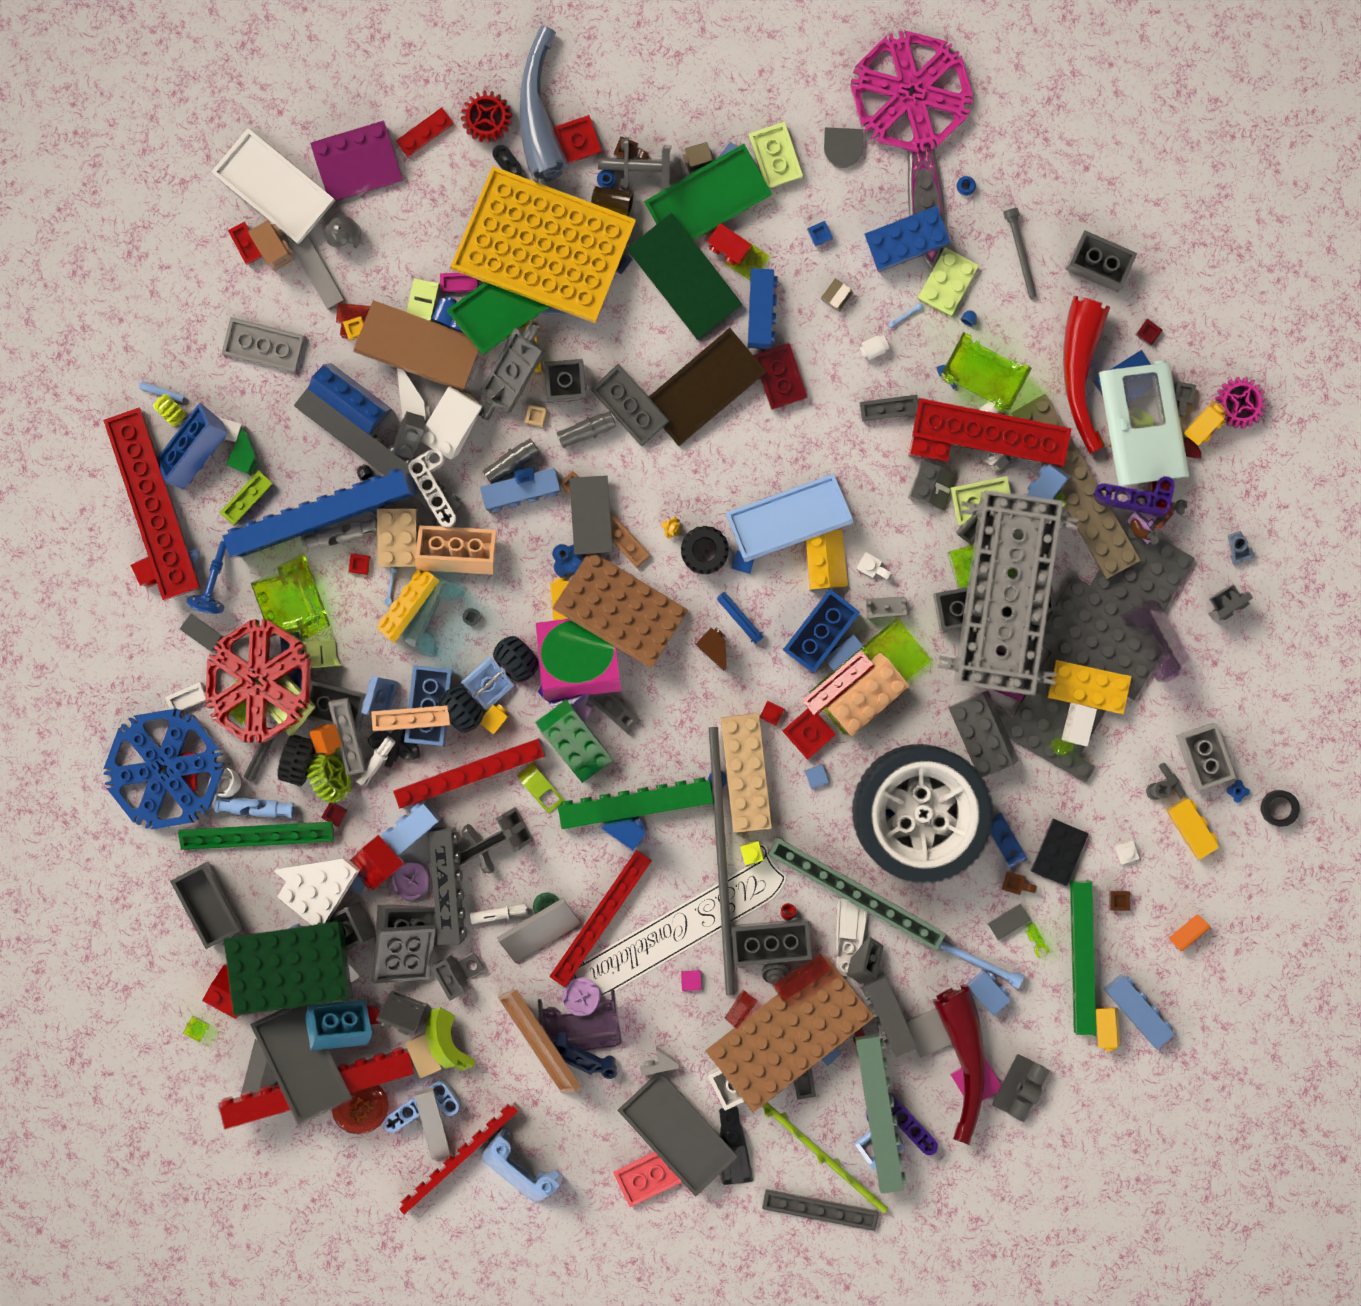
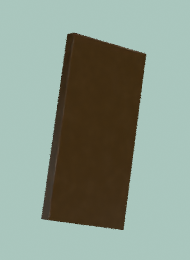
[649,328,767,446]

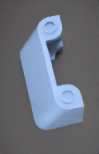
[482,1127,562,1202]

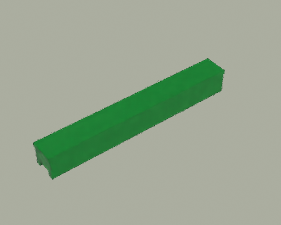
[1070,880,1096,1036]

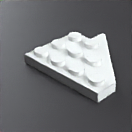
[275,858,360,925]

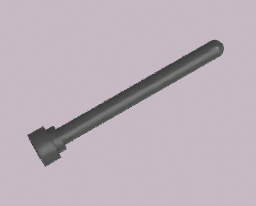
[1003,208,1036,299]

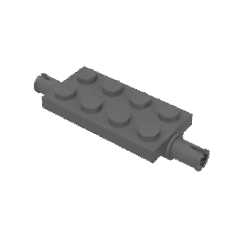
[479,320,546,420]

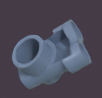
[1228,531,1255,565]

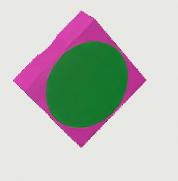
[536,619,622,701]

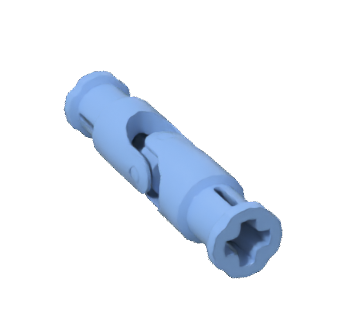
[215,796,294,819]

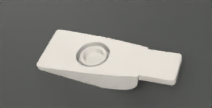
[836,898,867,976]

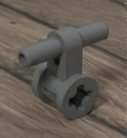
[1146,762,1185,800]

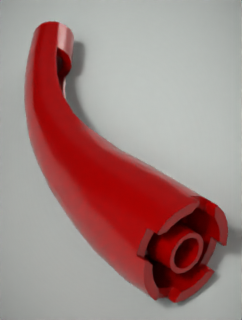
[1063,296,1111,454]

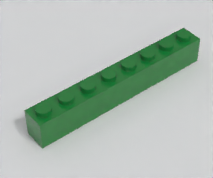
[558,777,713,830]

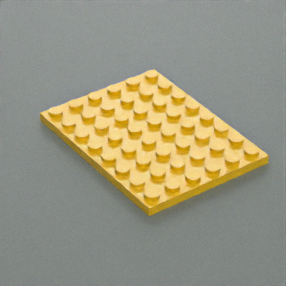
[450,166,636,323]

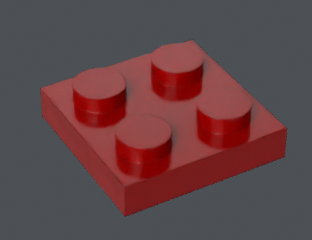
[553,115,602,164]
[782,708,836,760]

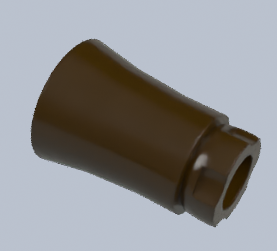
[591,186,634,216]

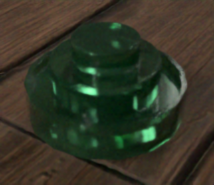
[533,892,560,914]

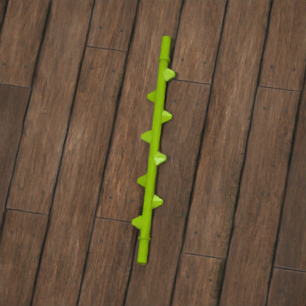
[762,1102,888,1213]

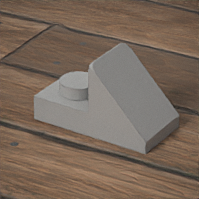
[640,1047,679,1076]

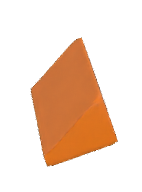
[1169,915,1211,951]

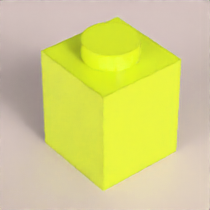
[740,840,763,865]

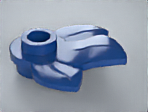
[552,544,587,578]

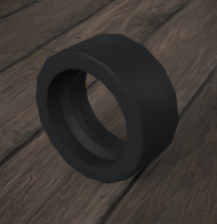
[1260,790,1300,827]

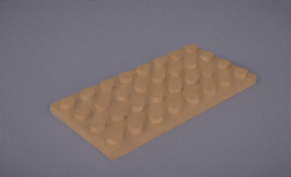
[705,956,874,1113]

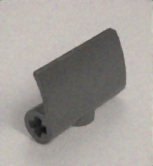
[992,1054,1050,1122]

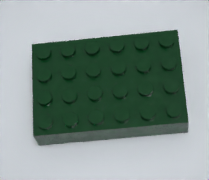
[223,921,353,1016]

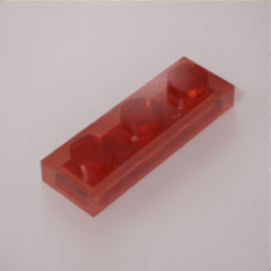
[772,954,832,1002]

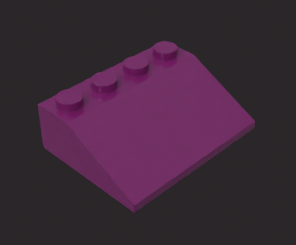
[310,120,403,201]

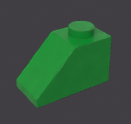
[226,429,259,475]

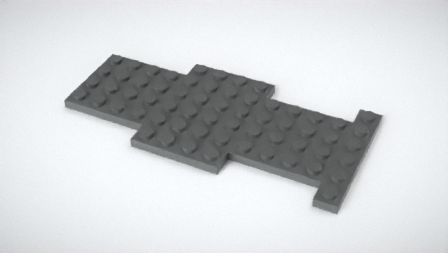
[996,521,1195,783]

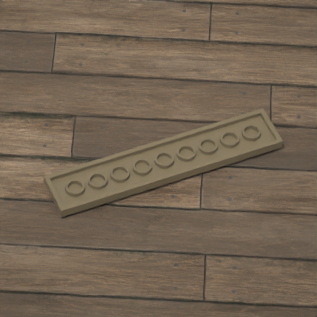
[1012,394,1141,579]

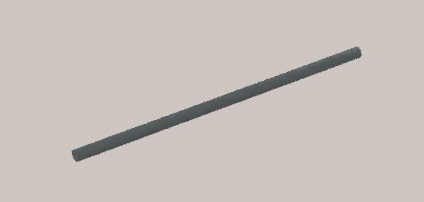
[708,727,735,995]

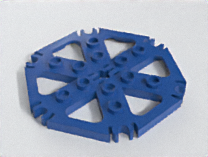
[103,708,225,829]

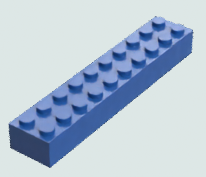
[222,468,418,558]

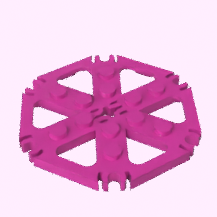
[850,30,973,153]

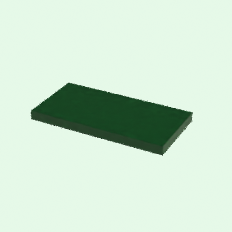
[626,213,742,340]

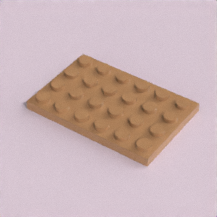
[552,554,688,669]

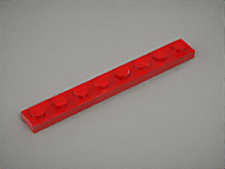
[549,849,652,987]
[399,1102,519,1215]

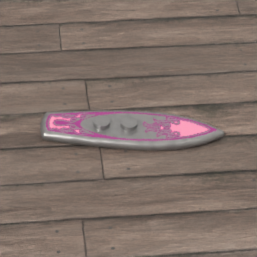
[908,144,946,270]

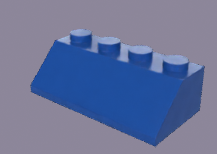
[308,363,392,435]
[157,403,228,490]

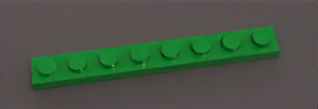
[178,821,335,850]

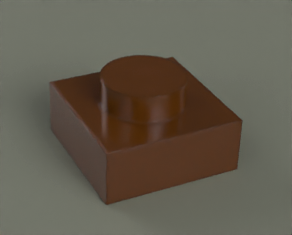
[1109,891,1130,911]

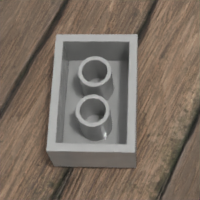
[1176,723,1236,791]

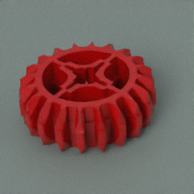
[461,91,513,143]

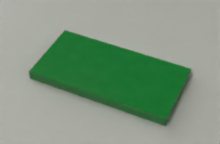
[644,144,772,240]
[447,282,550,356]

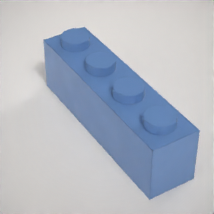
[480,468,561,513]
[1104,974,1175,1050]

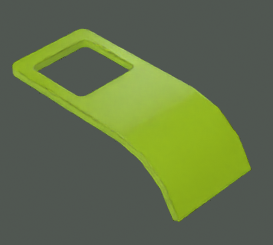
[517,762,564,813]

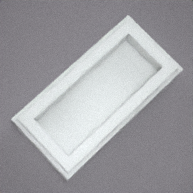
[165,682,206,711]

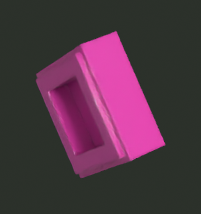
[681,970,701,991]

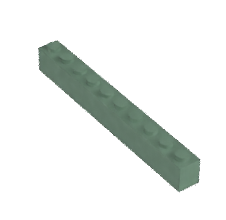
[768,837,946,951]

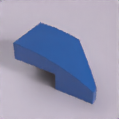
[515,466,536,484]

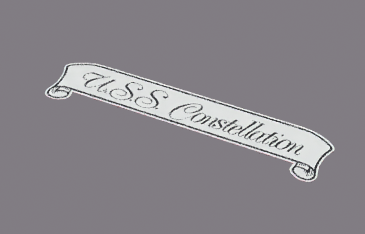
[573,844,786,997]

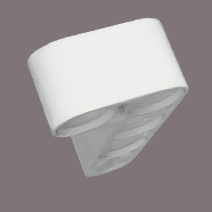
[409,449,456,528]

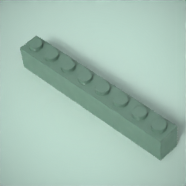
[855,1034,906,1194]

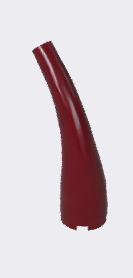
[932,984,985,1145]

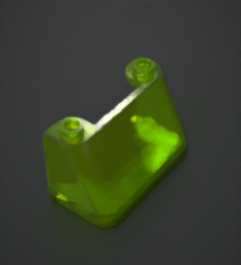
[941,332,1032,412]

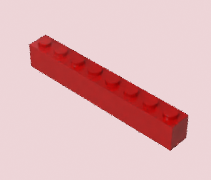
[393,738,546,809]

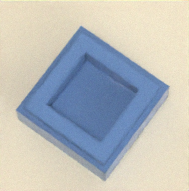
[805,764,829,789]

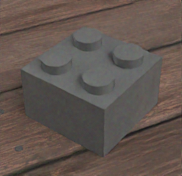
[544,359,587,403]

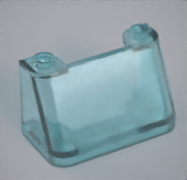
[403,575,467,657]

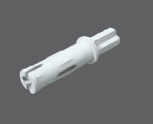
[356,736,395,786]
[470,904,528,924]

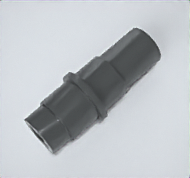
[557,411,616,448]
[483,438,540,484]

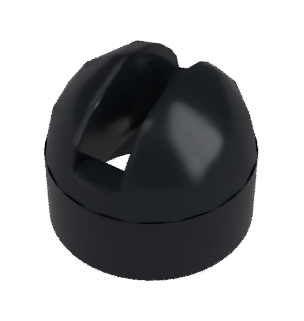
[357,464,374,481]

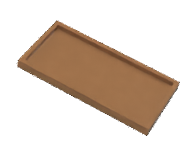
[353,300,478,392]
[498,989,581,1093]

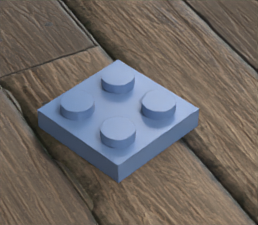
[361,675,398,715]

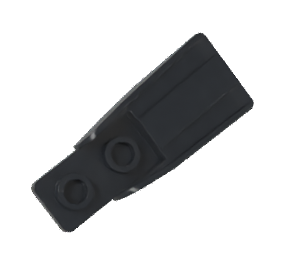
[719,1106,753,1185]

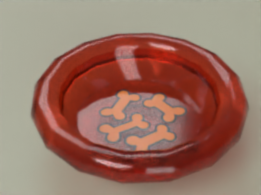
[332,1085,389,1135]

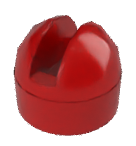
[780,903,796,921]

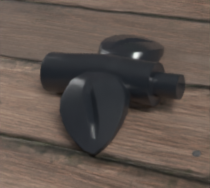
[367,729,420,768]

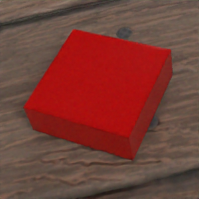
[348,553,371,575]

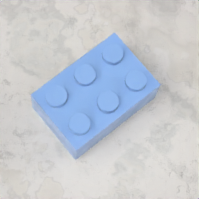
[381,802,442,856]

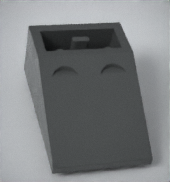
[377,991,428,1035]

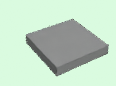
[906,1008,952,1058]

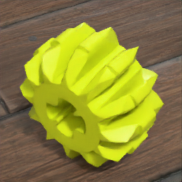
[153,394,186,427]

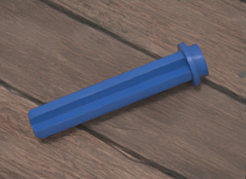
[717,592,764,644]

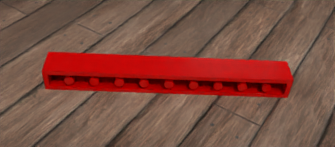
[218,1047,414,1130]

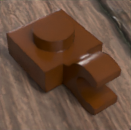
[613,136,649,159]
[1001,871,1037,895]

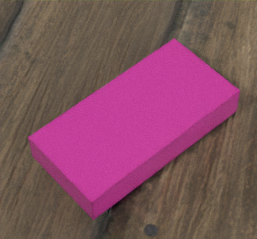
[440,273,479,293]

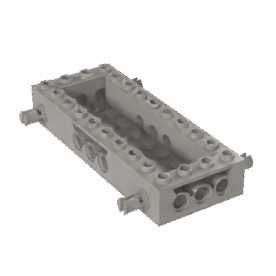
[938,490,1079,695]

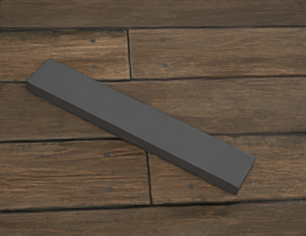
[762,1189,879,1231]

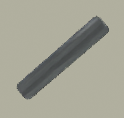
[244,727,275,781]

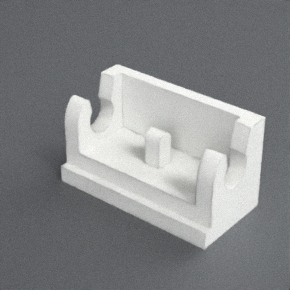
[1061,703,1097,747]

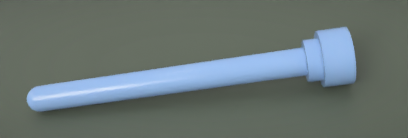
[939,941,1024,989]

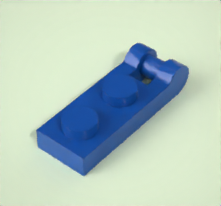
[991,812,1027,868]

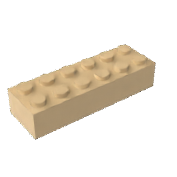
[720,713,772,833]

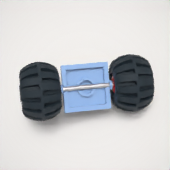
[438,636,539,733]

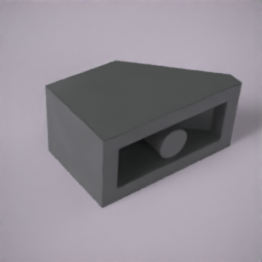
[847,937,884,984]

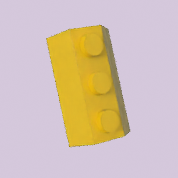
[805,529,848,590]

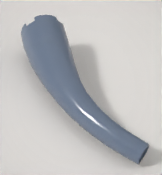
[520,25,569,183]

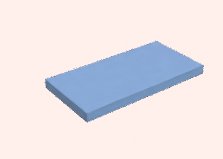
[726,474,854,562]

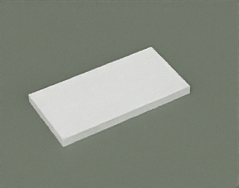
[211,129,335,245]

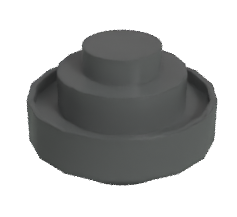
[762,962,790,986]

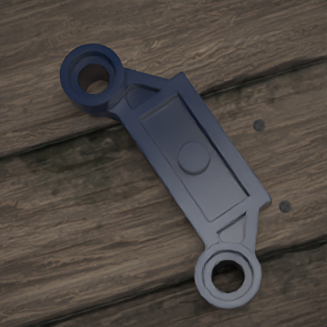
[553,1032,617,1079]

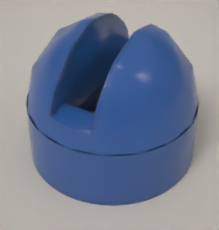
[960,310,977,327]

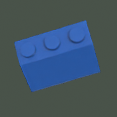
[601,817,648,851]

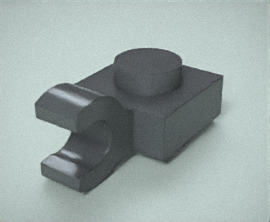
[1175,381,1197,417]

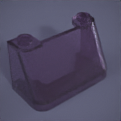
[1121,600,1189,683]

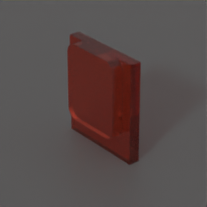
[725,989,757,1029]

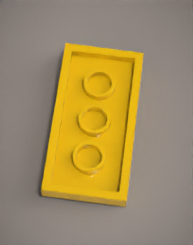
[377,570,440,643]
[1047,660,1132,714]

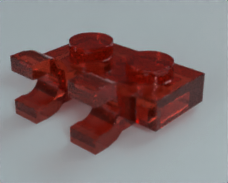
[336,303,371,339]

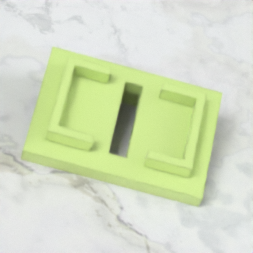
[406,278,440,321]
[303,640,342,669]

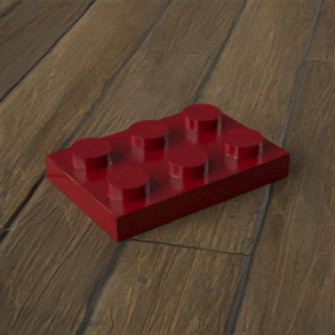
[753,343,808,410]

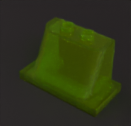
[251,554,331,639]

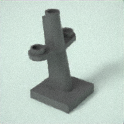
[598,137,672,190]
[459,807,534,874]

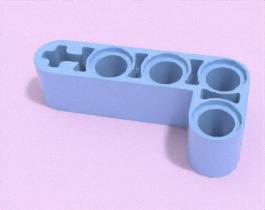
[383,1079,460,1132]

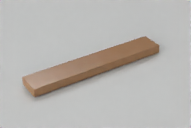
[559,471,651,568]

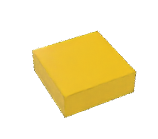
[343,317,364,342]

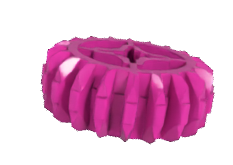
[1214,377,1267,429]

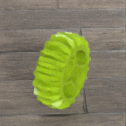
[306,753,353,803]

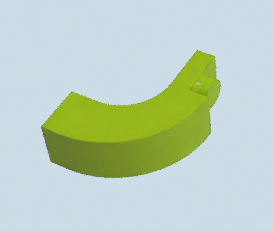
[425,1007,476,1071]

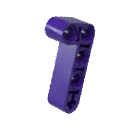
[1094,476,1175,516]
[865,1092,938,1155]

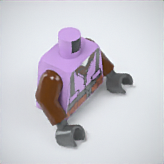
[1127,499,1187,544]

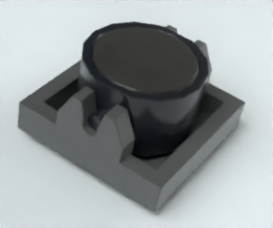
[1208,584,1253,621]

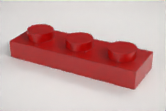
[396,107,454,158]

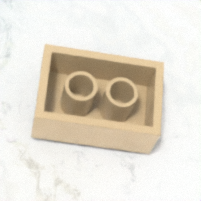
[377,508,419,567]

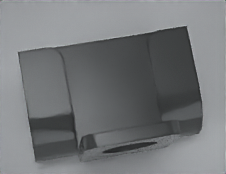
[431,953,484,1001]

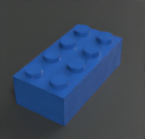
[864,206,951,272]
[782,589,860,673]

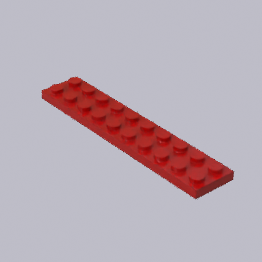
[103,407,201,601]

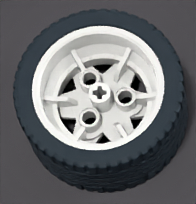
[852,744,994,883]

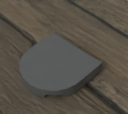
[824,127,863,168]

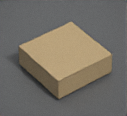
[524,404,548,428]

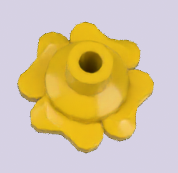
[661,517,681,539]

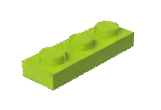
[219,470,273,526]

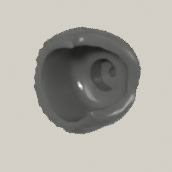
[325,216,361,248]

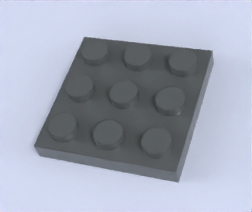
[371,925,436,984]

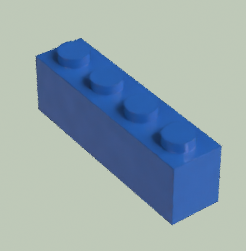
[747,268,778,349]

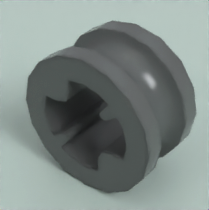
[462,608,480,626]

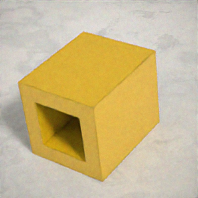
[480,704,509,735]

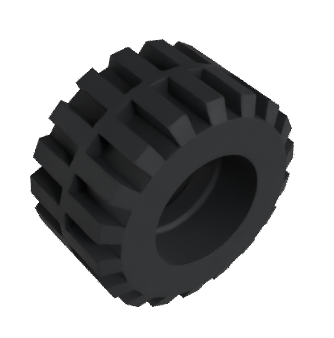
[681,526,729,574]
[277,734,316,786]

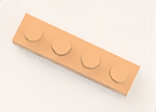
[372,706,451,731]

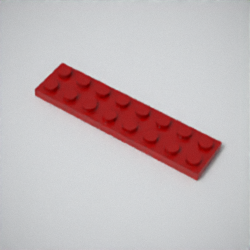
[912,398,1072,467]

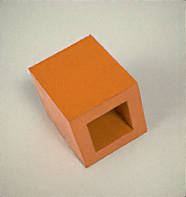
[309,724,342,755]

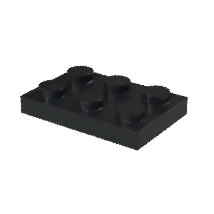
[1030,818,1089,886]

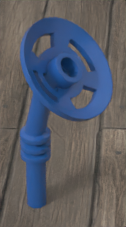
[186,541,226,614]

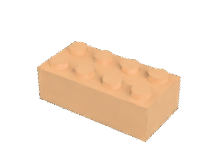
[415,525,497,575]
[826,653,910,737]

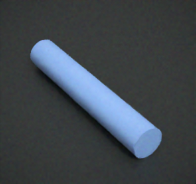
[139,382,185,403]

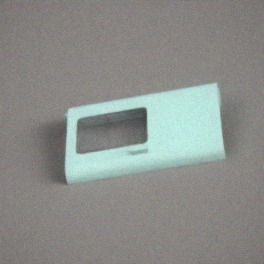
[1099,360,1190,486]

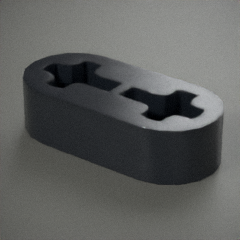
[492,145,522,176]

